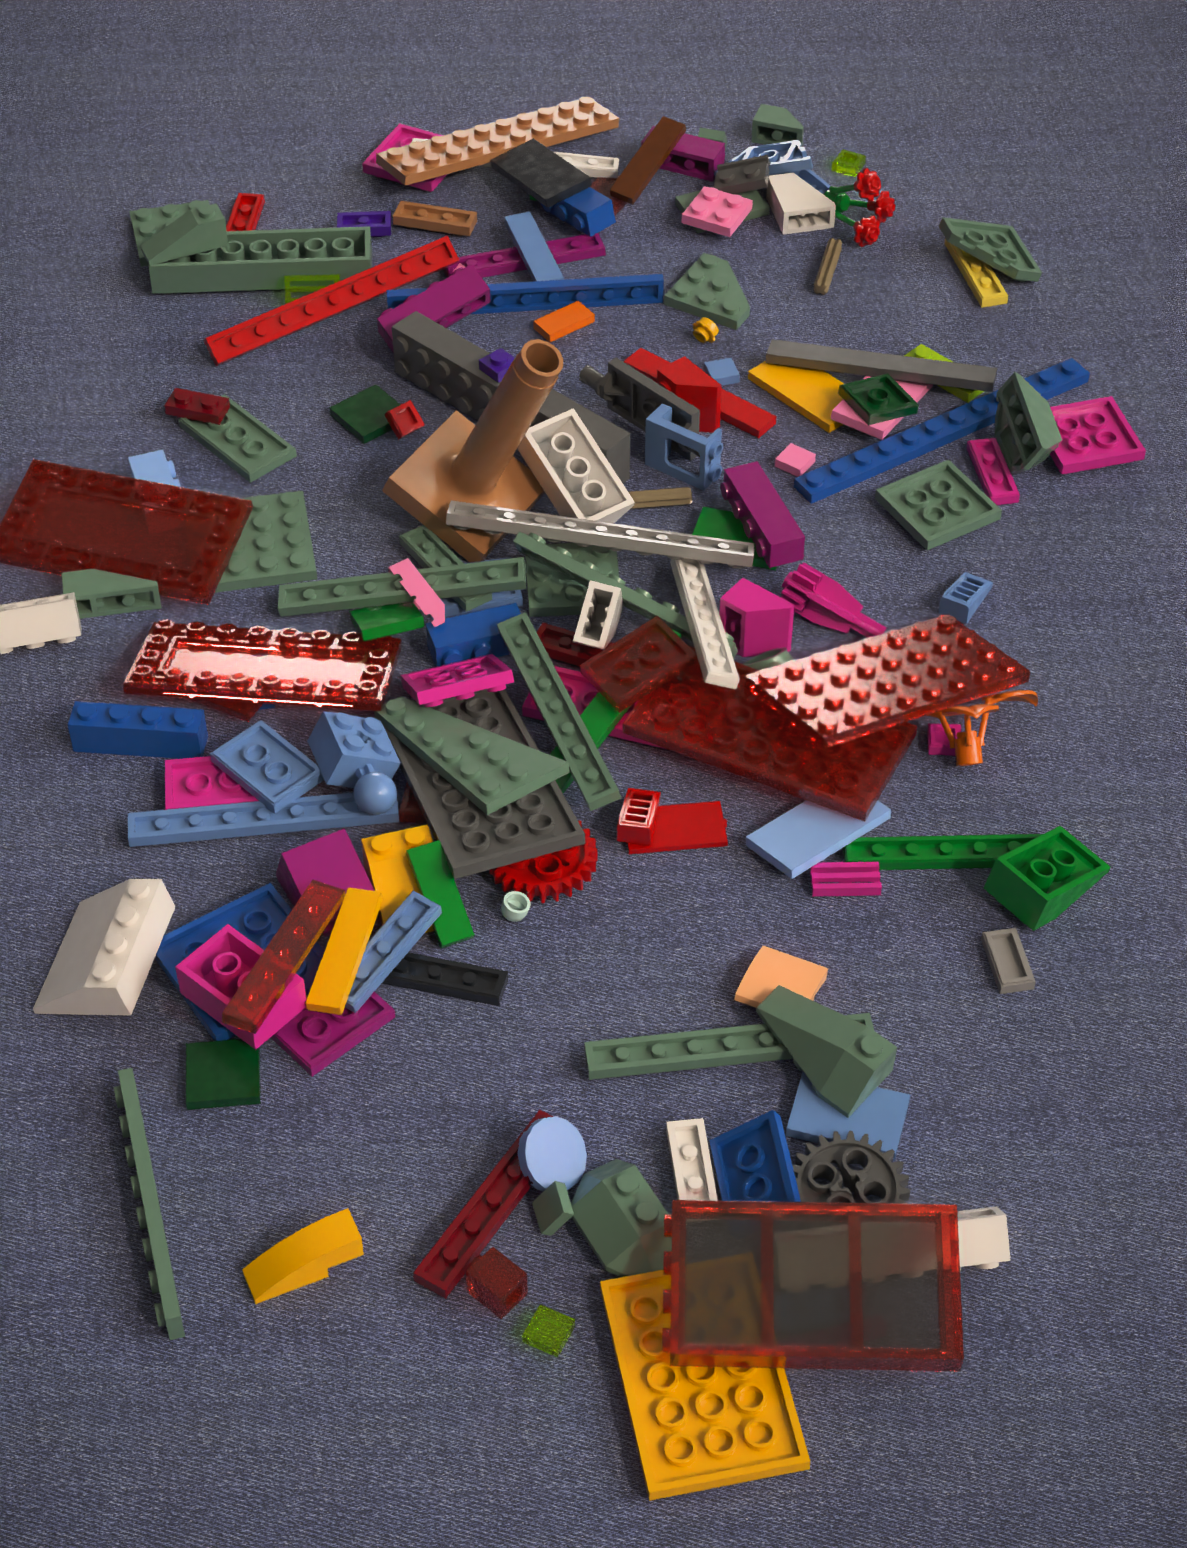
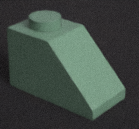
[752,104,804,146]

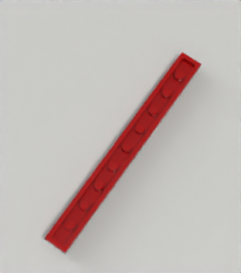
[204,235,459,366]

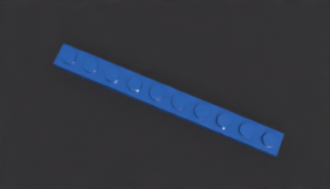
[387,274,664,314]

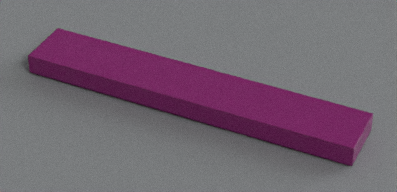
[443,233,606,278]

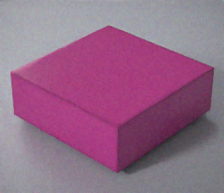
[927,723,961,756]

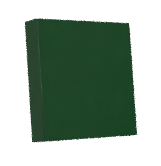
[838,373,919,426]
[329,384,401,444]
[186,1039,261,1110]

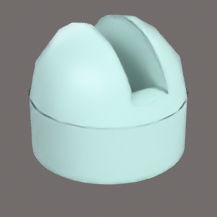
[501,891,531,922]

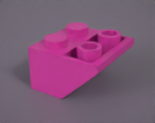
[719,578,794,657]

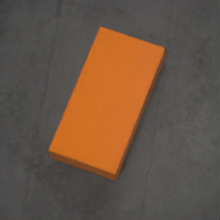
[533,301,595,342]

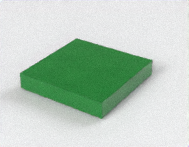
[349,602,425,641]

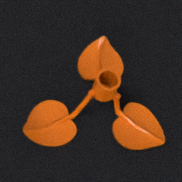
[885,690,1038,766]

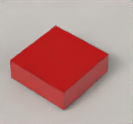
[384,400,425,440]

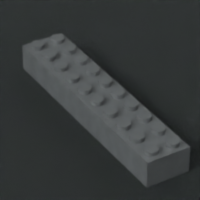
[392,311,630,484]

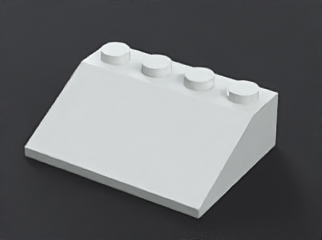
[33,879,175,1015]

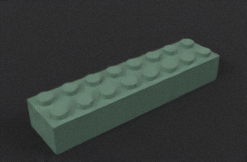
[148,227,372,294]

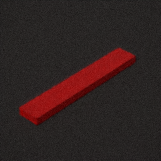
[623,348,777,438]

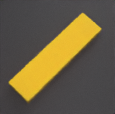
[305,887,383,1015]

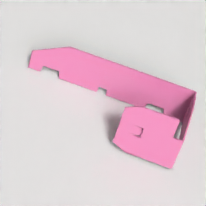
[388,558,445,627]

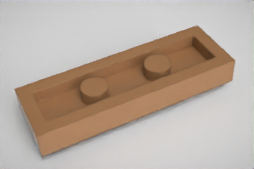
[393,201,477,236]

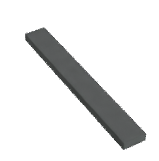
[766,339,997,392]

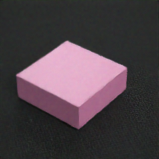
[775,443,816,477]

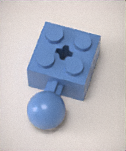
[307,711,401,815]

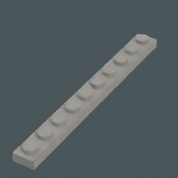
[446,500,755,568]

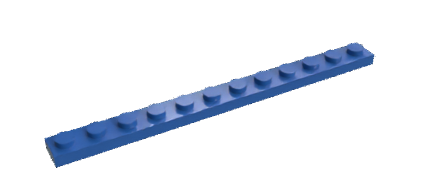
[794,358,1090,504]

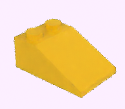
[361,824,434,933]

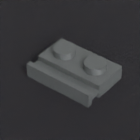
[714,155,771,194]

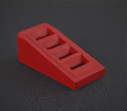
[617,788,661,845]

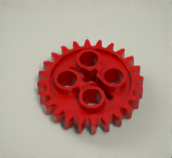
[489,820,598,903]

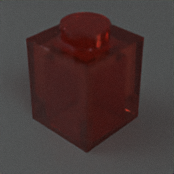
[466,1247,528,1319]

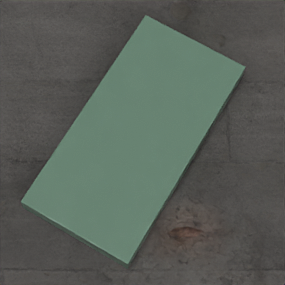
[178,394,297,483]

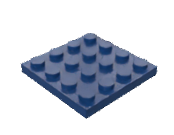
[154,883,324,1041]

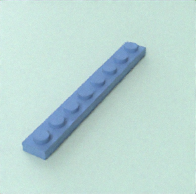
[128,792,399,847]

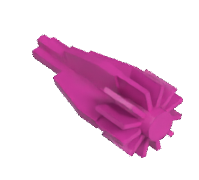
[781,562,887,644]

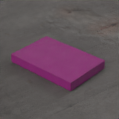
[270,992,395,1077]

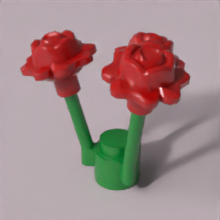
[824,168,896,247]

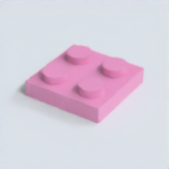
[681,186,753,237]

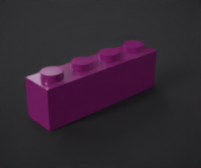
[377,264,490,353]
[720,461,805,568]

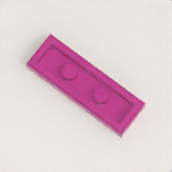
[966,438,1020,505]

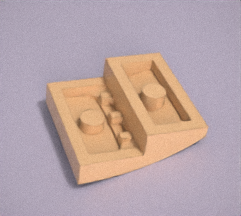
[734,946,828,1008]

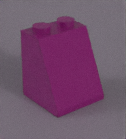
[276,828,374,937]

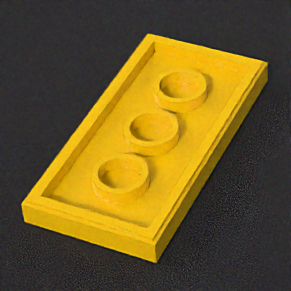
[748,361,844,433]

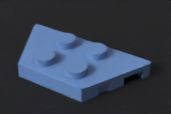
[714,140,813,177]

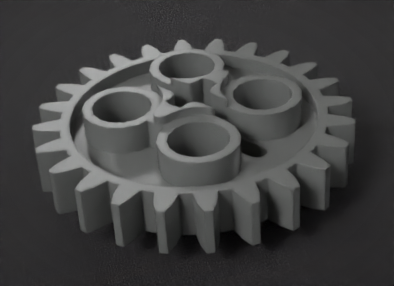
[792,1131,910,1231]

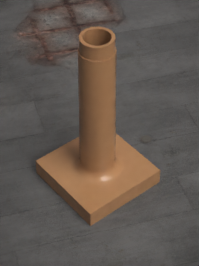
[382,339,563,563]

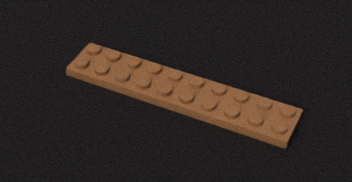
[376,97,619,186]

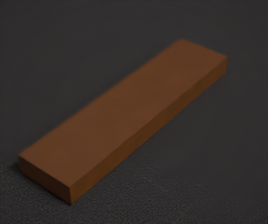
[610,116,686,205]

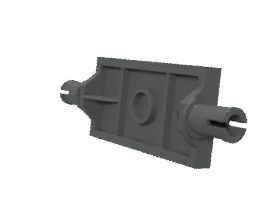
[579,358,700,461]

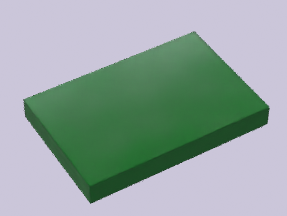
[692,506,777,571]

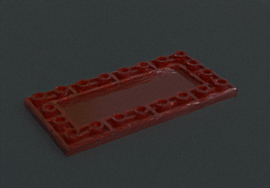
[0,459,254,605]
[123,619,402,711]

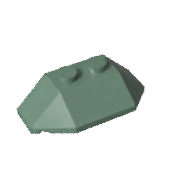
[995,372,1062,475]
[571,1159,690,1277]

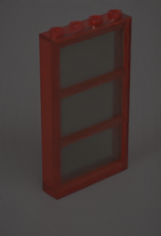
[662,1200,964,1372]

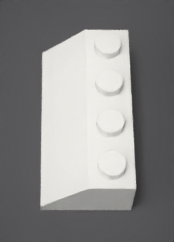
[518,408,635,523]

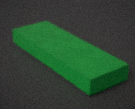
[406,840,475,949]

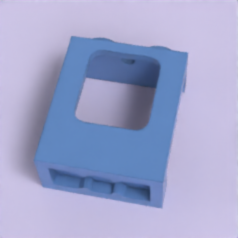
[645,403,723,491]

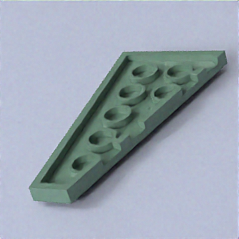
[374,696,570,815]

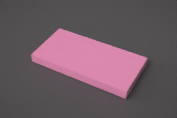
[831,375,933,440]

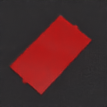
[627,801,728,854]

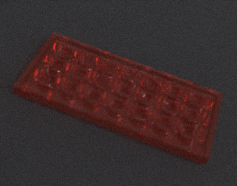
[745,614,1030,749]
[623,642,917,822]

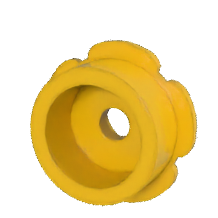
[693,317,719,343]

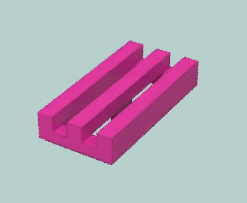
[810,862,882,897]

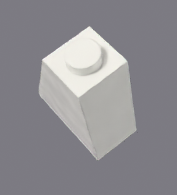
[766,173,836,235]
[573,580,623,650]

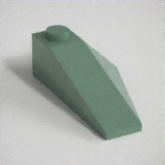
[756,985,897,1118]

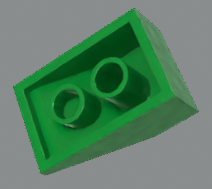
[983,826,1111,931]

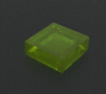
[832,149,866,177]
[522,1304,575,1357]

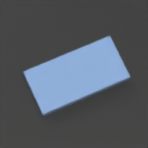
[746,778,891,879]

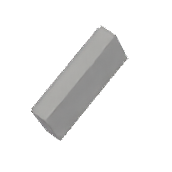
[981,928,1036,994]

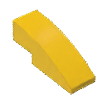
[242,1208,364,1304]

